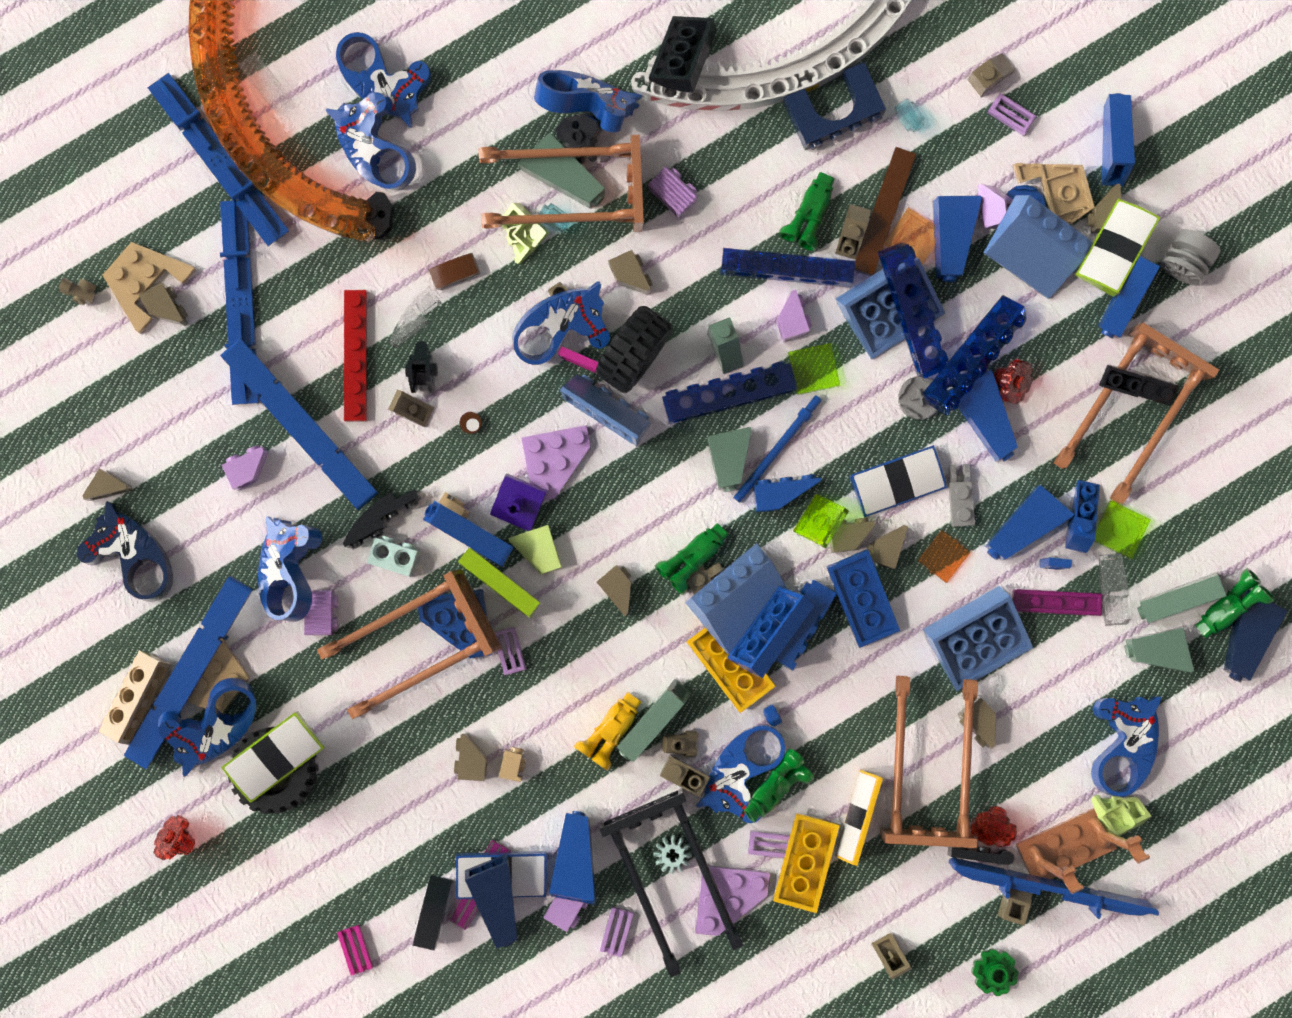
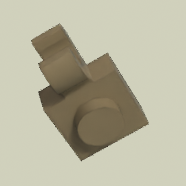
[687,563,723,595]

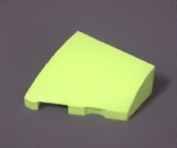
[502,203,550,264]
[508,525,562,574]
[1091,795,1151,836]

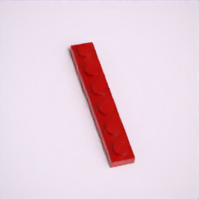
[344,290,367,422]

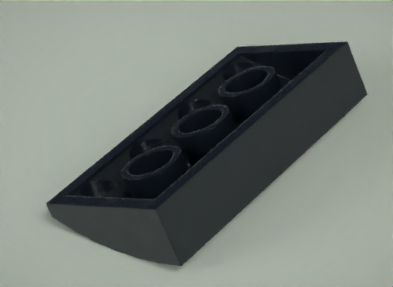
[649,16,717,93]

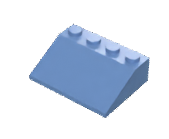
[984,195,1093,299]
[835,253,945,359]
[560,374,651,447]
[685,543,787,654]
[923,586,1033,691]

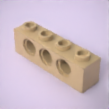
[99,650,171,745]

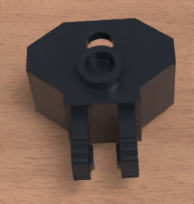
[556,112,603,164]
[343,192,395,241]
[405,341,438,393]

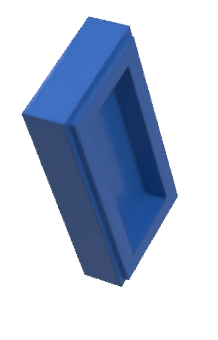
[1039,557,1072,570]

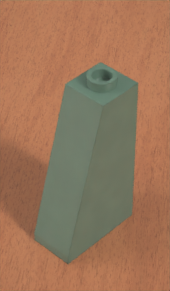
[518,133,605,208]
[1137,572,1226,623]
[617,679,691,762]

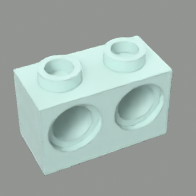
[367,535,420,577]

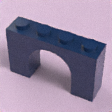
[783,62,886,150]

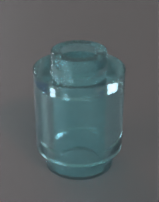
[894,98,925,132]
[538,203,571,233]

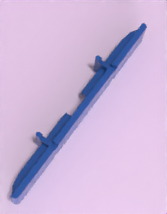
[147,73,289,246]
[220,200,259,405]
[220,338,378,511]
[124,576,253,770]
[949,857,1159,919]

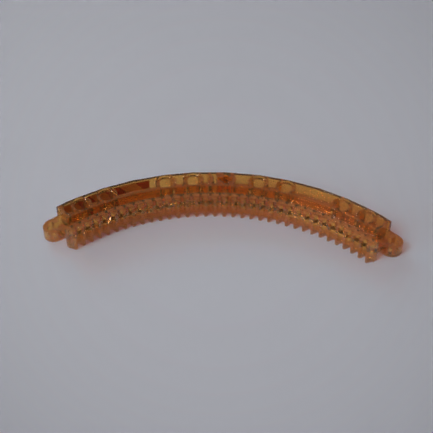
[188,0,375,242]

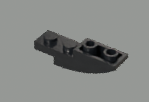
[1099,364,1178,406]
[343,489,422,549]

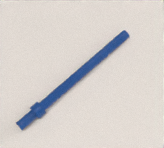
[733,395,822,503]

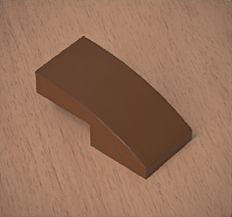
[429,253,480,290]

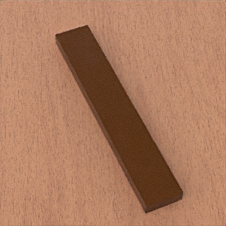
[852,147,916,276]

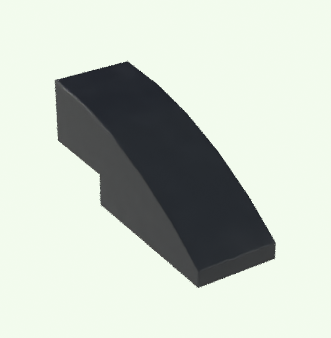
[412,875,453,951]

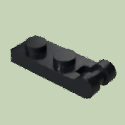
[947,846,1014,865]

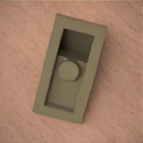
[388,389,434,427]

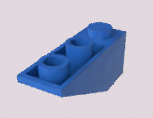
[753,474,821,513]
[1065,480,1100,553]

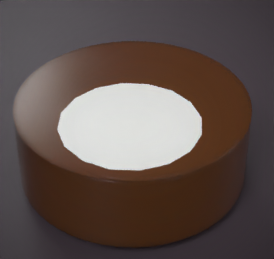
[459,412,482,434]

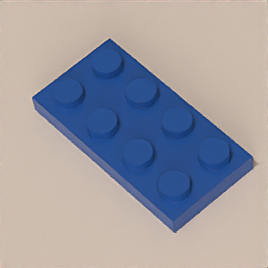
[826,549,900,648]

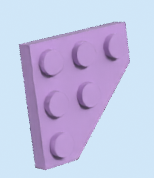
[521,425,591,501]
[695,865,770,936]

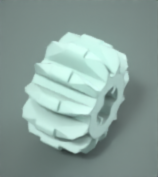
[654,835,692,874]

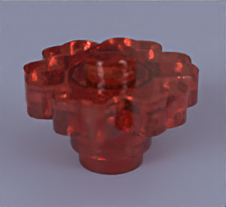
[994,359,1033,404]
[970,806,1017,847]
[153,815,195,860]

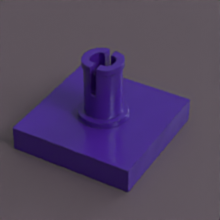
[490,473,547,531]

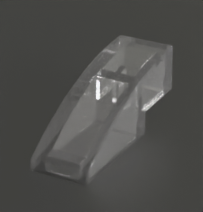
[238,52,297,118]
[389,286,442,349]
[1099,553,1131,626]

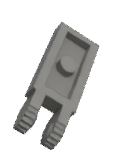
[948,464,975,527]

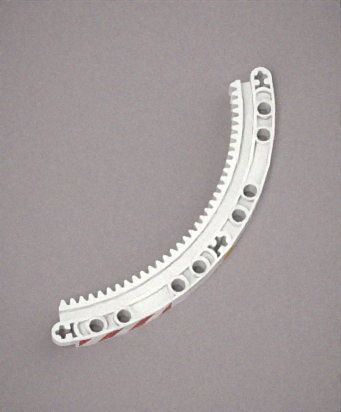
[631,0,912,111]

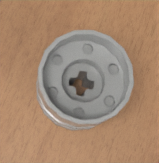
[1160,229,1221,286]

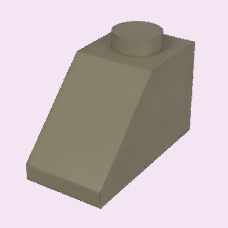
[968,53,1015,97]
[1087,184,1121,233]
[867,525,909,570]
[597,565,631,616]

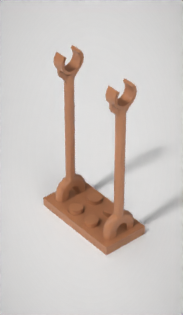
[478,135,644,232]
[1054,322,1219,504]
[317,569,502,719]
[880,676,978,848]
[1016,808,1150,894]

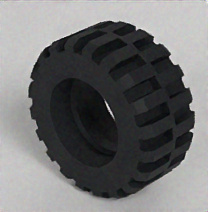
[596,306,673,393]
[228,727,319,814]

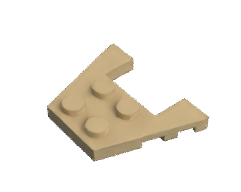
[1013,163,1095,225]
[103,242,196,334]
[158,638,250,714]

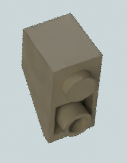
[835,204,871,260]
[608,250,653,295]
[139,282,188,326]
[828,518,875,553]
[958,697,996,749]
[454,733,488,781]
[660,755,710,797]
[997,889,1032,926]

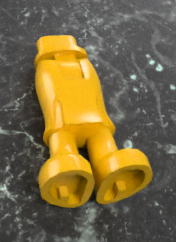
[573,692,642,771]

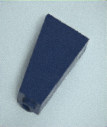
[1223,590,1287,683]
[465,853,518,949]

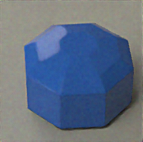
[763,704,782,727]

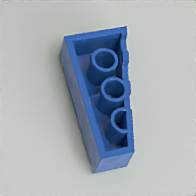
[775,580,837,670]

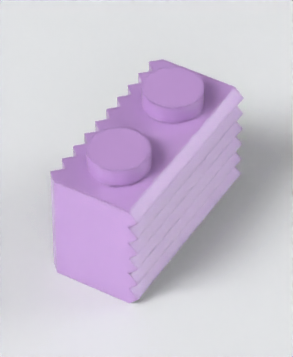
[648,166,698,218]
[304,590,339,635]

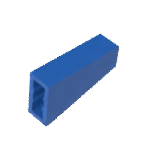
[1101,93,1135,186]
[933,196,982,282]
[1098,256,1160,339]
[951,369,1018,462]
[985,485,1074,560]
[423,500,514,566]
[549,811,596,905]

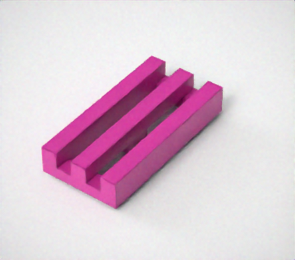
[558,346,599,374]
[337,924,373,976]

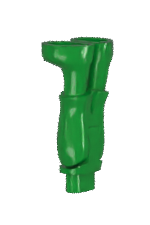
[778,172,835,251]
[655,523,729,595]
[1195,568,1275,638]
[744,749,814,822]

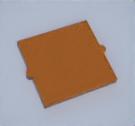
[917,530,970,583]

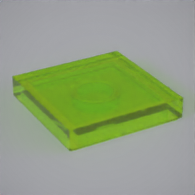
[788,343,840,395]
[793,494,849,549]
[1094,500,1151,559]

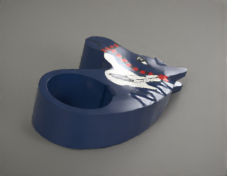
[77,501,173,602]

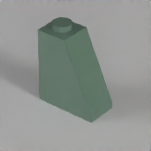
[707,317,744,374]
[707,427,751,492]
[1124,628,1194,672]

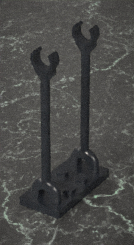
[599,788,743,978]

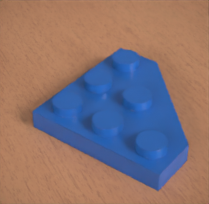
[418,589,493,658]

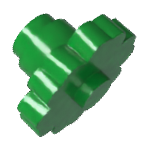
[971,948,1019,996]

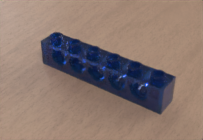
[878,243,949,379]
[720,248,855,288]
[923,295,1027,415]
[662,361,797,424]

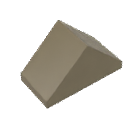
[82,468,133,501]
[871,933,912,980]

